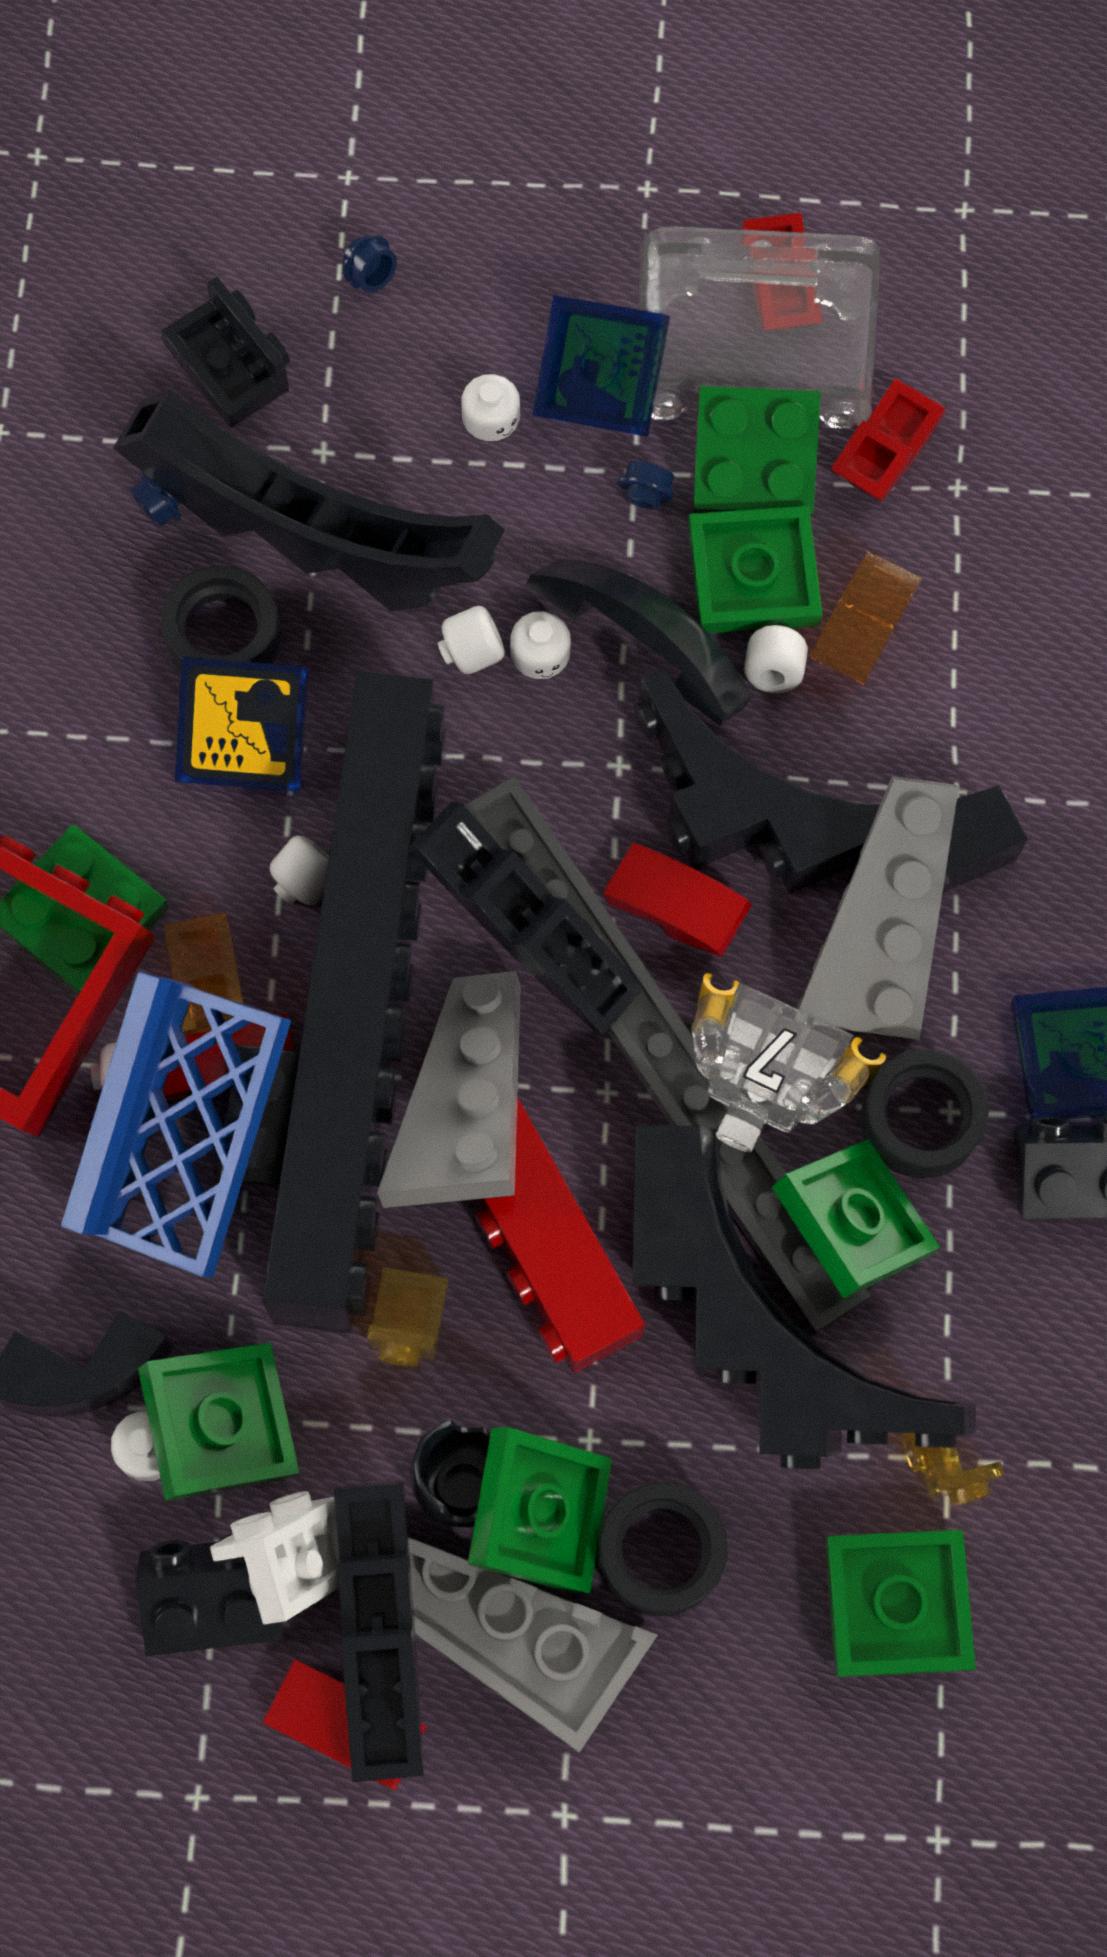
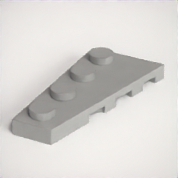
[792,776,959,1040]
[377,971,521,1208]
[409,1538,658,1753]

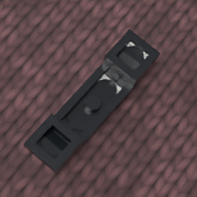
[526,559,751,726]

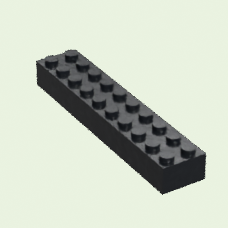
[263,671,446,1333]

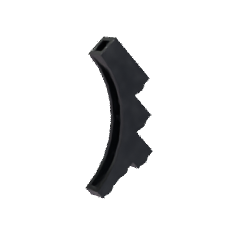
[113,391,505,611]
[634,669,1028,894]
[632,1125,976,1469]

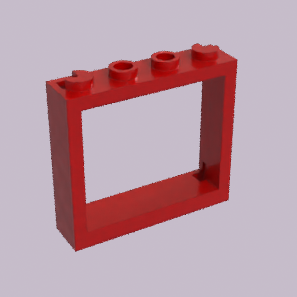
[0,835,156,1137]

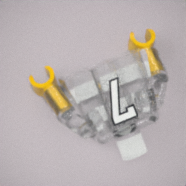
[692,973,886,1152]

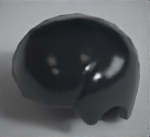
[410,1420,491,1528]

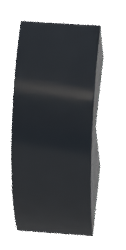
[0,1310,174,1416]

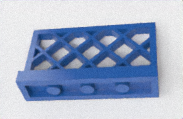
[61,972,291,1277]

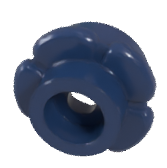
[342,235,397,292]
[617,461,674,510]
[129,472,181,528]

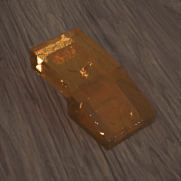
[809,552,922,686]
[164,912,244,1036]

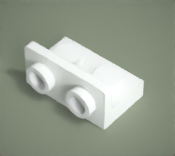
[210,1491,339,1625]

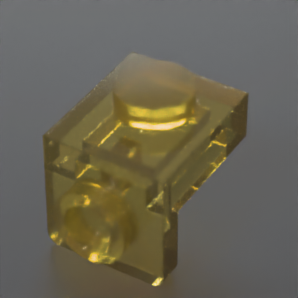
[367,1267,449,1368]
[902,1433,1005,1506]

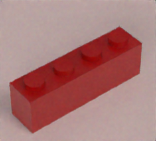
[474,1097,646,1374]

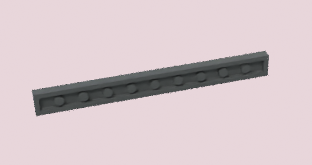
[464,776,870,1336]

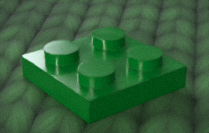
[693,386,821,514]
[688,506,823,634]
[0,824,169,995]
[772,1139,940,1299]
[138,1343,299,1501]
[468,1427,612,1594]
[825,1530,976,1678]

